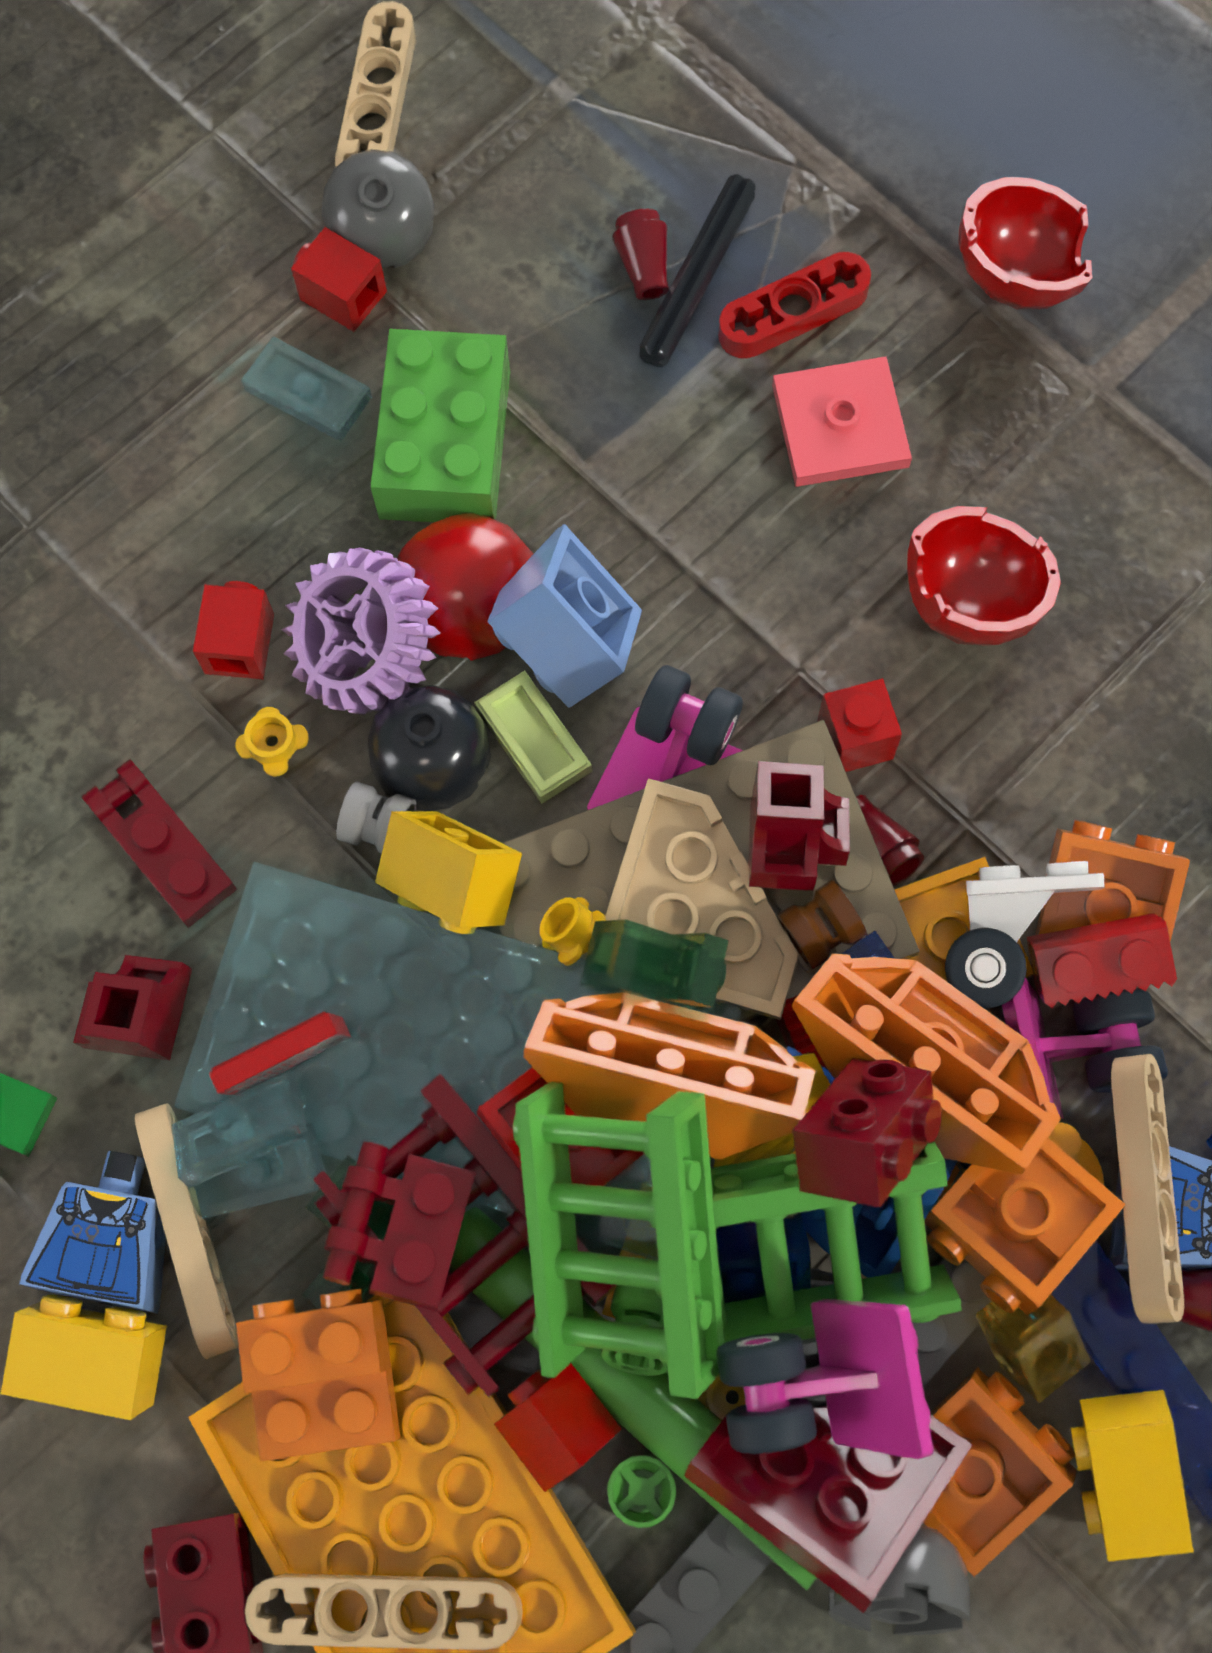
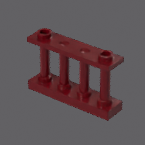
[313,1074,616,1398]

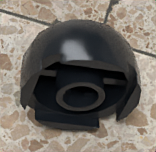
[368,685,491,811]

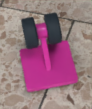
[587,665,743,810]
[1002,978,1168,1119]
[716,1299,933,1459]

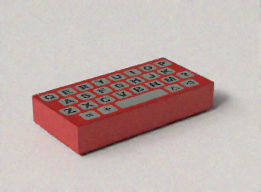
[209,1011,352,1096]

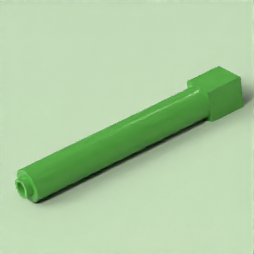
[449,1207,817,1591]

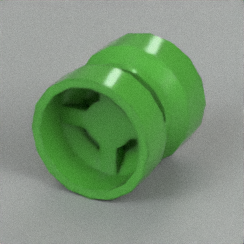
[601,1285,668,1376]
[607,1455,676,1528]

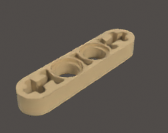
[335,1,415,167]
[1111,1054,1184,1324]
[135,1103,239,1359]
[245,1574,523,1650]

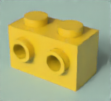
[375,811,522,934]
[1,1294,167,1420]
[1070,1390,1194,1562]

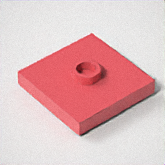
[772,356,912,487]

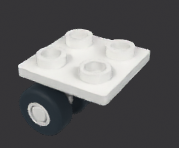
[945,861,1105,1008]

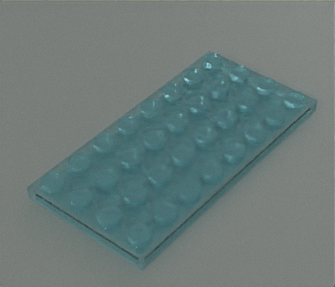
[174,862,742,1260]

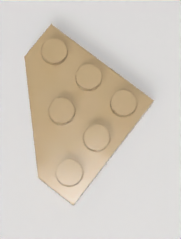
[591,778,799,1020]

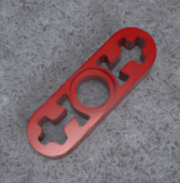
[718,252,871,359]

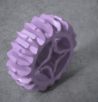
[281,548,441,714]

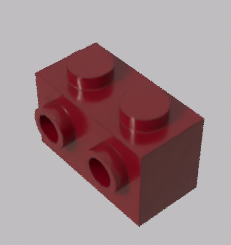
[792,1058,942,1208]
[144,1513,263,1653]

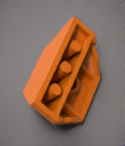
[792,953,1061,1175]
[523,992,815,1160]

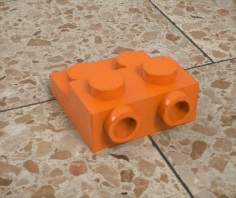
[1035,820,1190,942]
[924,1138,1126,1315]
[236,1289,401,1462]
[923,1367,1077,1577]

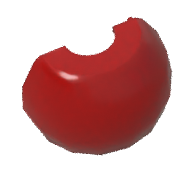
[958,177,1092,310]
[907,506,1061,646]
[397,513,533,661]

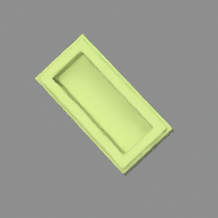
[474,671,592,804]

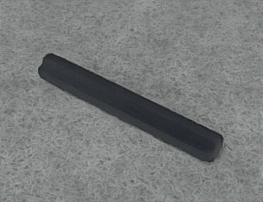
[639,174,756,367]

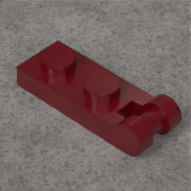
[81,759,237,928]

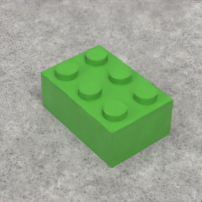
[371,329,510,522]

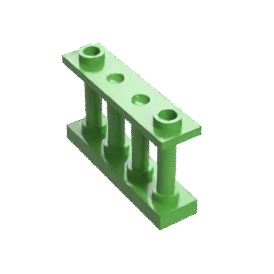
[513,1082,724,1399]
[711,1141,962,1343]

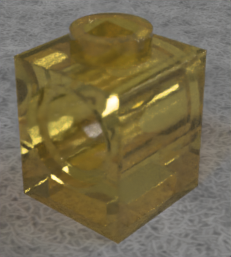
[975,1295,1091,1403]

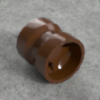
[777,880,867,970]

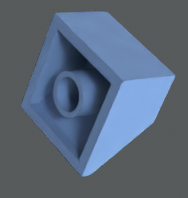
[487,524,642,708]

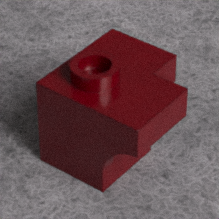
[749,761,850,891]
[73,955,192,1061]

